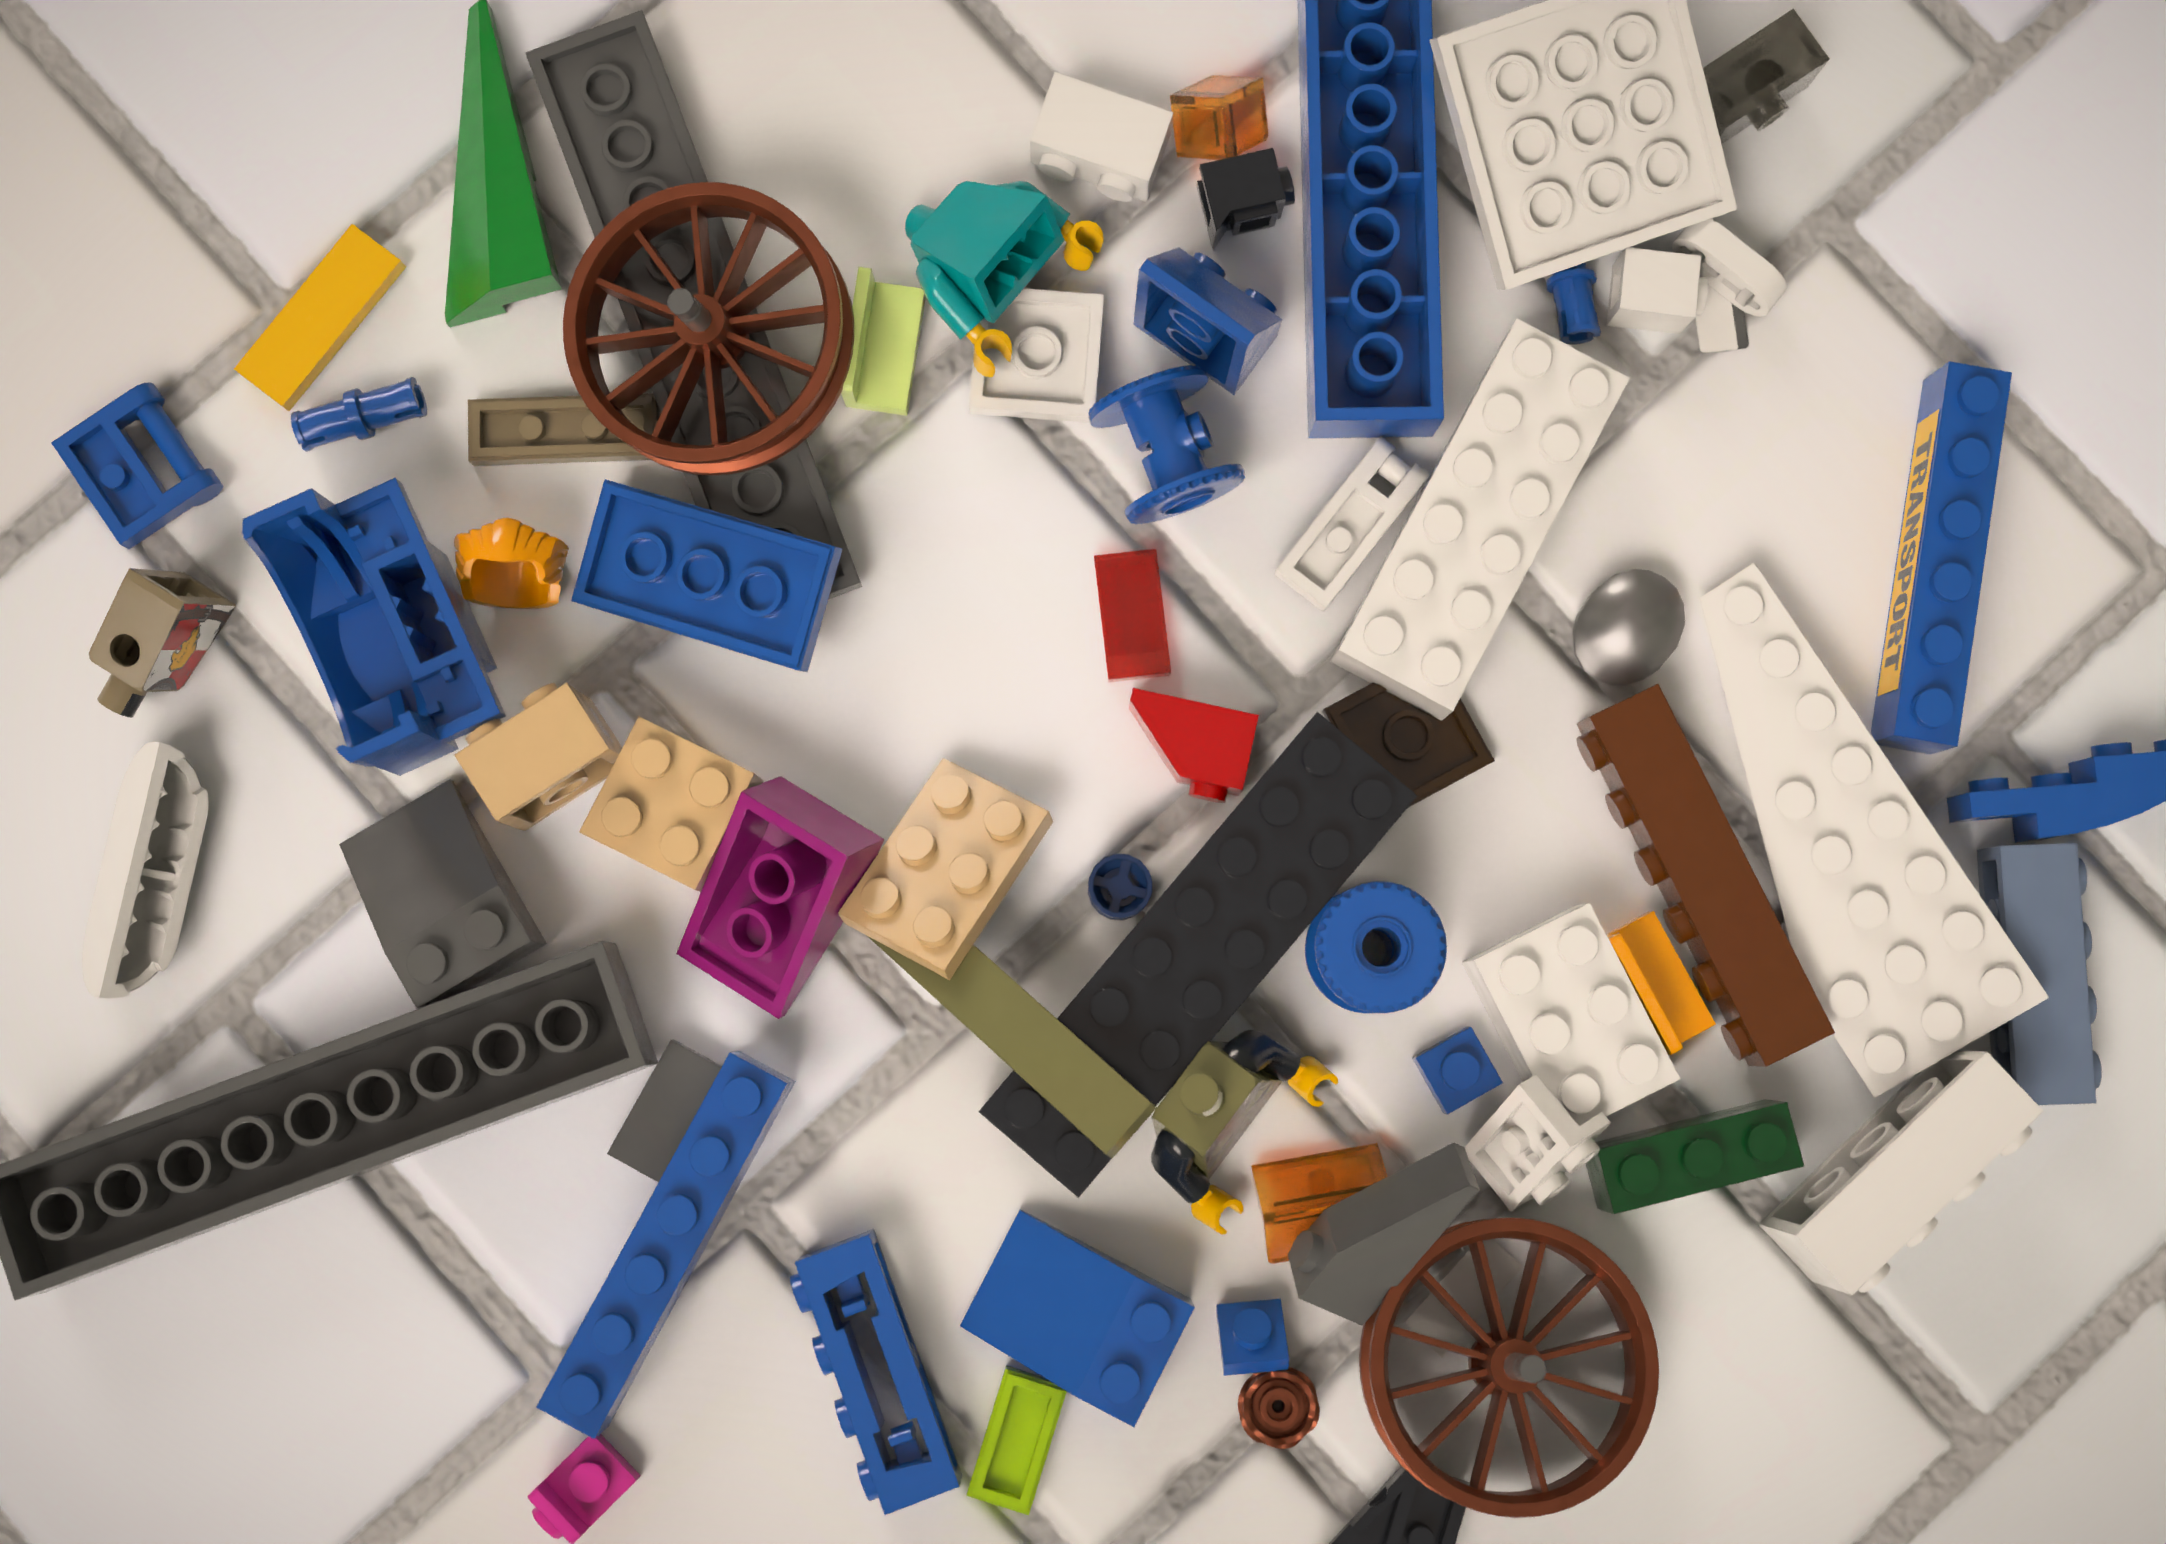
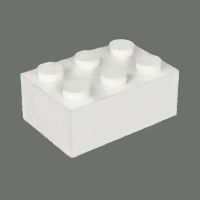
[1462,903,1680,1126]

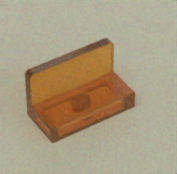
[1251,1143,1388,1264]

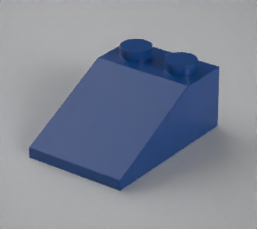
[1133,247,1282,395]
[960,1209,1195,1427]

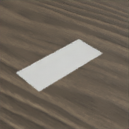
[1404,1239,1523,1358]

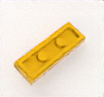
[234,224,406,411]

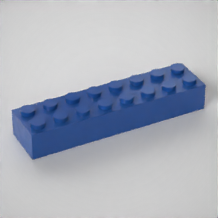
[1297,0,1444,438]

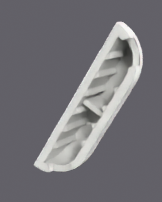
[82,741,209,999]

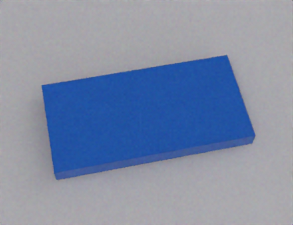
[571,479,843,672]

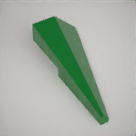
[445,0,562,328]

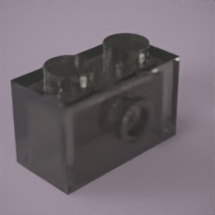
[1703,8,1830,144]

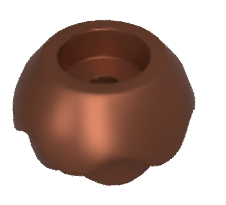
[1238,1367,1320,1449]

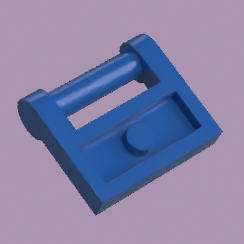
[51,382,224,549]

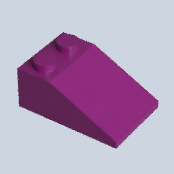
[676,776,884,1019]

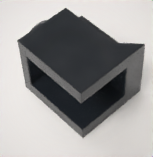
[1197,148,1295,250]

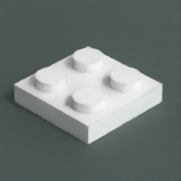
[969,288,1104,423]

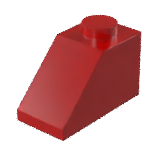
[1129,688,1259,803]

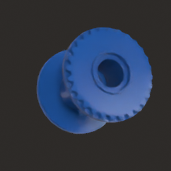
[1088,365,1245,524]
[1305,882,1447,1013]

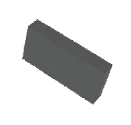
[607,1039,722,1183]

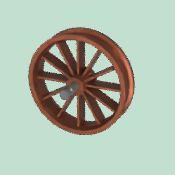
[563,182,854,476]
[1359,1218,1659,1518]

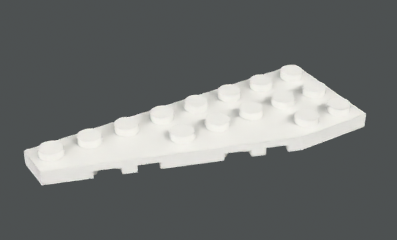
[1699,563,2049,1098]

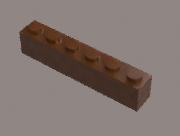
[1576,684,1835,1067]

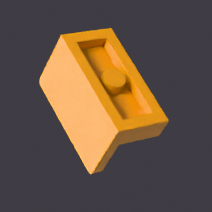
[1606,911,1716,1055]

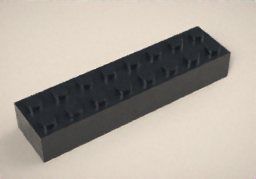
[978,712,1417,1198]

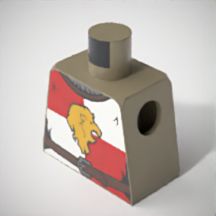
[89,568,236,718]

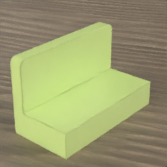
[841,267,926,416]

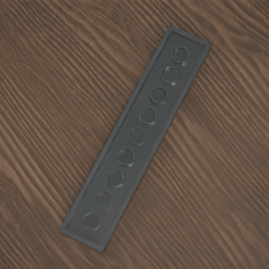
[525,10,862,600]

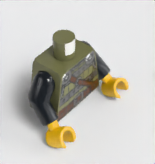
[1151,1030,1338,1235]

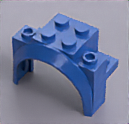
[242,478,506,776]

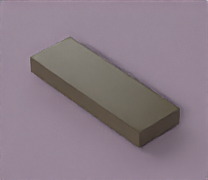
[468,393,660,466]

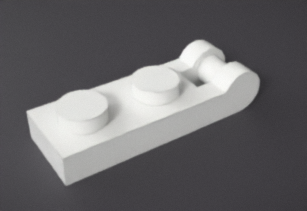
[1274,436,1431,612]

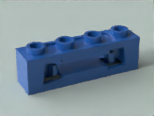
[790,1229,962,1515]

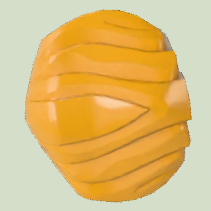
[454,517,569,609]

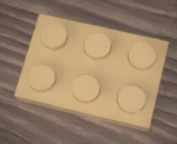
[838,758,1053,980]

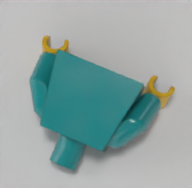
[905,181,1104,377]

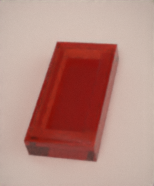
[1094,549,1171,683]

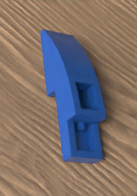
[1947,740,2166,843]

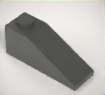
[1287,1142,1480,1326]

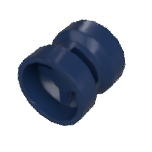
[1088,854,1153,921]

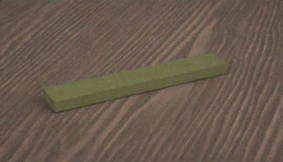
[866,935,1157,1159]

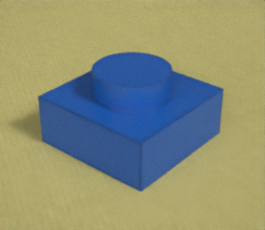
[1412,1026,1503,1115]
[1216,1298,1289,1376]

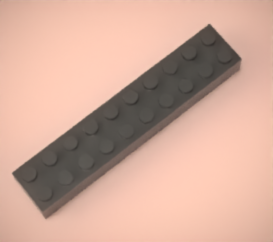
[0,941,658,1301]

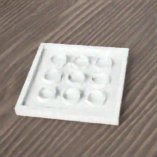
[1429,0,1737,290]

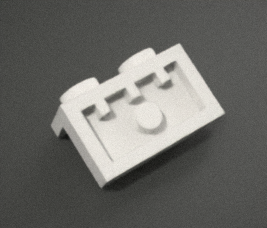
[1464,1074,1611,1212]

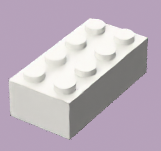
[1759,1051,2043,1295]

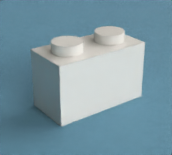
[1030,72,1174,202]

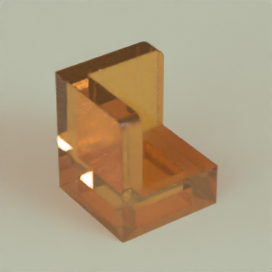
[1170,75,1268,160]

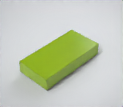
[966,1365,1067,1515]

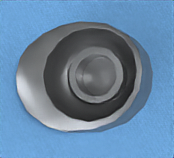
[1572,569,1685,686]

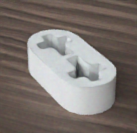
[1672,219,1787,317]

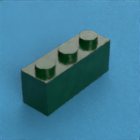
[1586,1100,1804,1214]

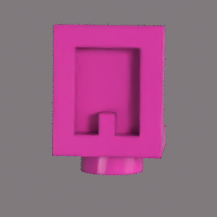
[527,1434,641,1544]

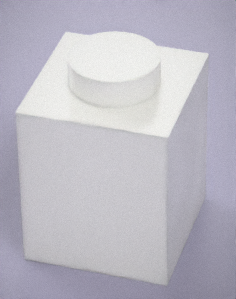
[1606,247,1708,334]

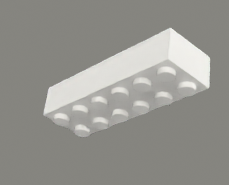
[1330,318,1630,721]

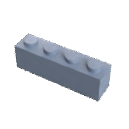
[1977,843,2102,1105]

